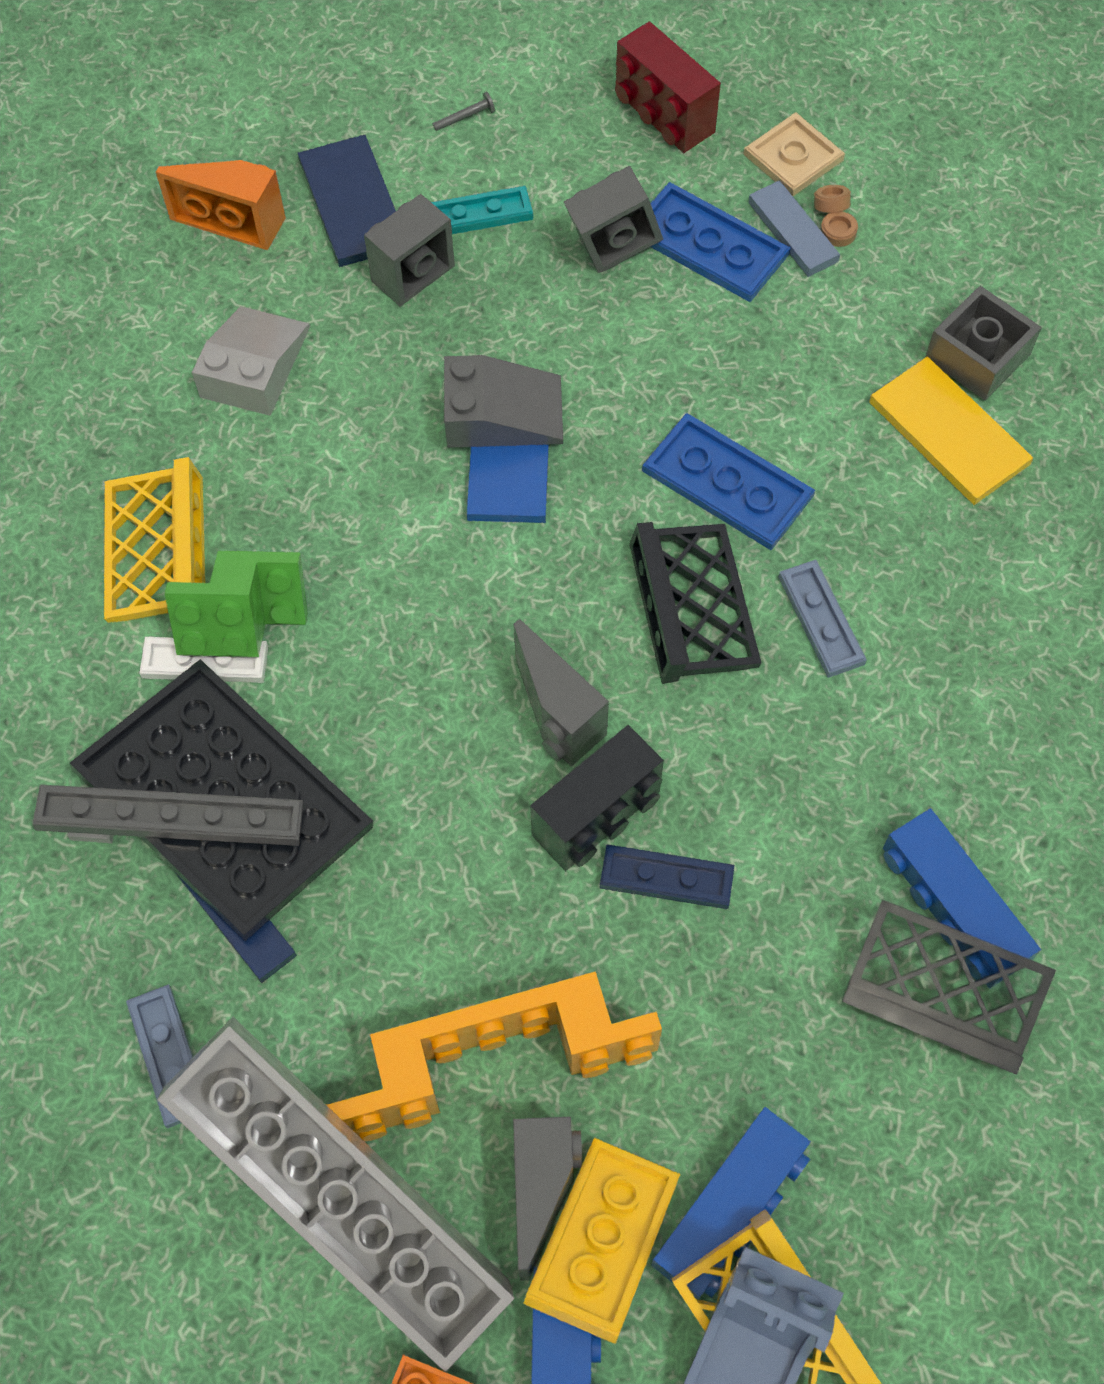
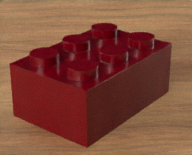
[615,21,721,153]

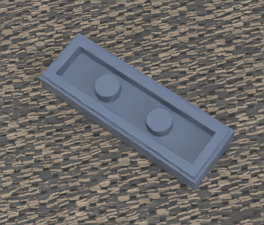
[748,180,840,277]
[778,559,867,678]
[126,984,193,1129]

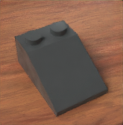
[444,355,563,448]
[513,619,609,767]
[513,1117,582,1281]

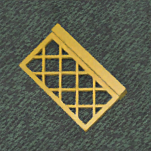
[104,457,205,623]
[672,1209,881,1384]

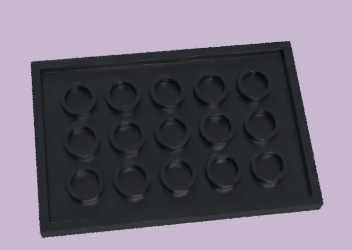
[70,659,373,941]

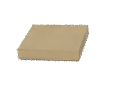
[744,112,845,196]

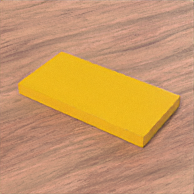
[869,356,1033,505]
[524,1138,680,1344]

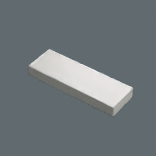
[139,637,268,683]

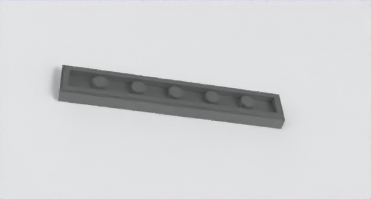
[32,784,303,846]

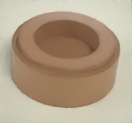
[814,185,851,213]
[820,211,858,247]

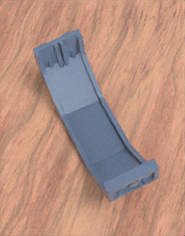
[683,1247,844,1384]

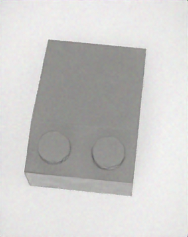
[192,306,310,416]

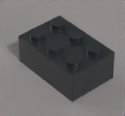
[530,725,664,872]

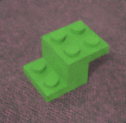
[164,551,308,657]

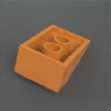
[156,160,286,250]

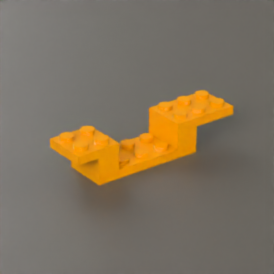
[327,971,662,1142]

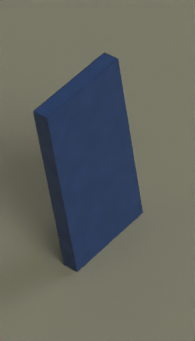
[298,134,396,267]

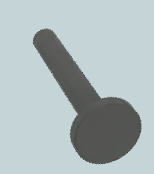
[432,92,495,131]

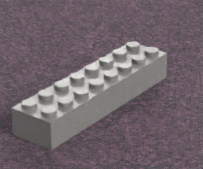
[157,1016,514,1372]

